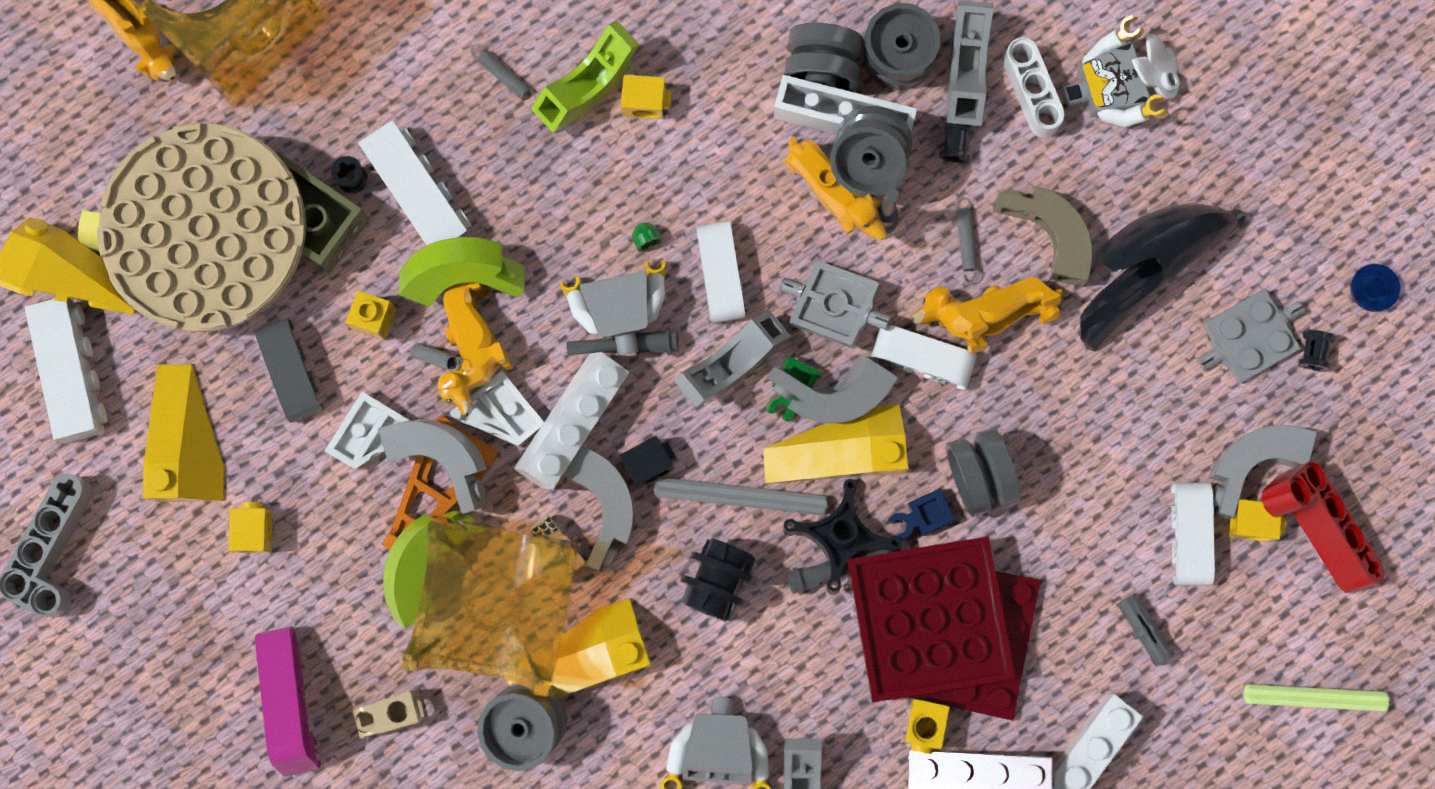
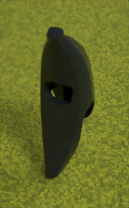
[1080,203,1245,352]

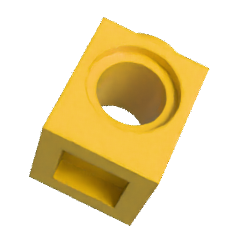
[621,75,672,120]
[345,290,397,341]
[1229,499,1286,542]
[228,502,273,553]
[904,699,949,755]

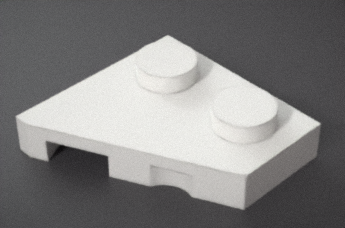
[325,392,409,470]

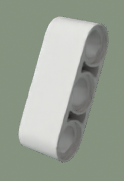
[1003,37,1065,138]
[696,221,746,323]
[870,325,977,390]
[1171,482,1215,586]

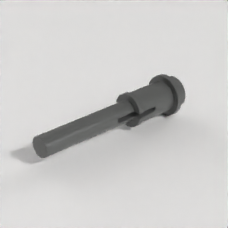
[878,187,899,234]
[566,328,679,355]
[787,545,896,595]

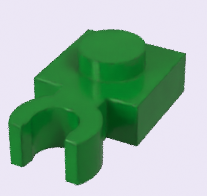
[766,355,821,422]

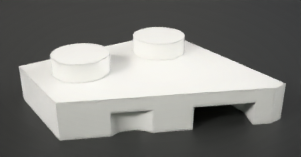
[450,371,544,447]

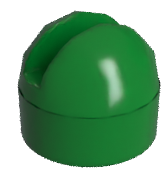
[632,222,663,252]

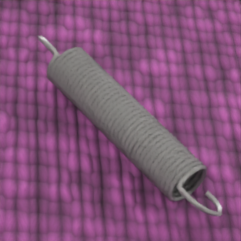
[470,44,537,105]
[955,197,979,284]
[407,343,463,371]

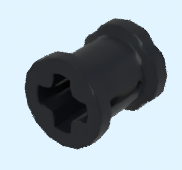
[939,122,975,164]
[331,156,368,193]
[1298,330,1336,372]

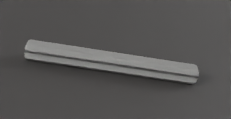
[654,477,828,515]

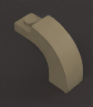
[993,186,1092,287]

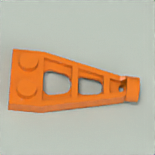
[381,415,500,550]

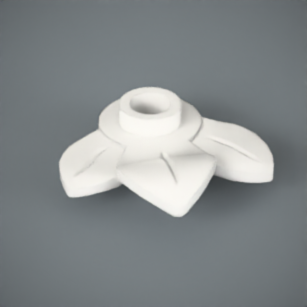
[1132,33,1179,100]

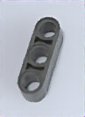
[255,318,324,423]

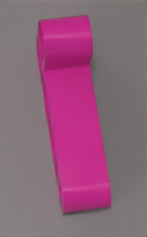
[255,626,321,776]

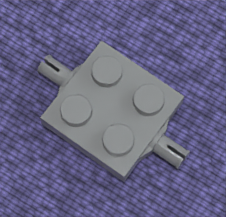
[779,260,892,349]
[1196,288,1305,384]

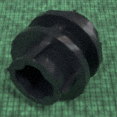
[680,538,757,622]

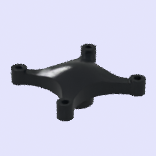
[783,479,902,595]

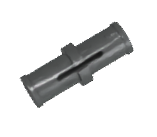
[1116,593,1175,666]

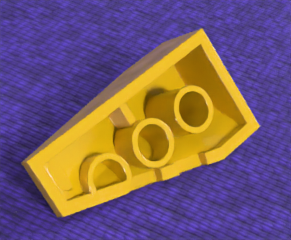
[0,217,138,315]
[143,364,225,502]
[763,404,908,484]
[507,598,652,697]

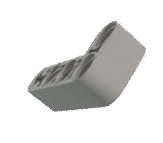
[0,474,93,618]

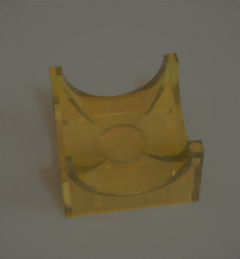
[138,0,331,108]
[400,516,581,697]

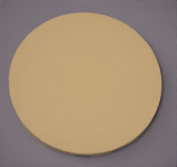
[97,123,306,332]

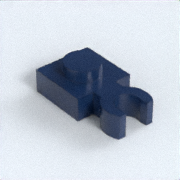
[887,488,955,540]

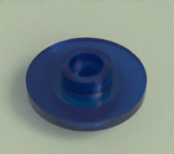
[1350,264,1401,312]

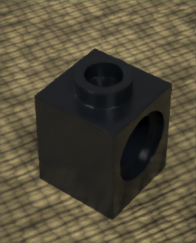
[619,435,677,489]

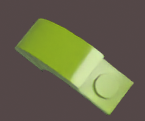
[531,21,640,133]
[399,237,525,307]
[383,511,477,628]

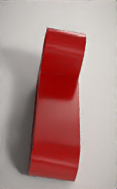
[1261,461,1384,594]

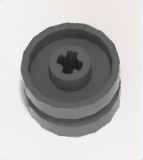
[863,3,940,90]
[784,23,864,92]
[829,106,913,196]
[946,427,1021,517]
[477,680,568,771]

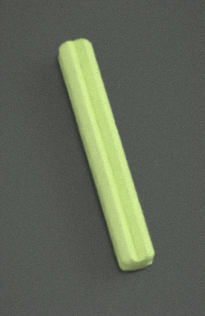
[1243,684,1389,711]

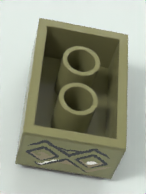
[277,152,370,274]

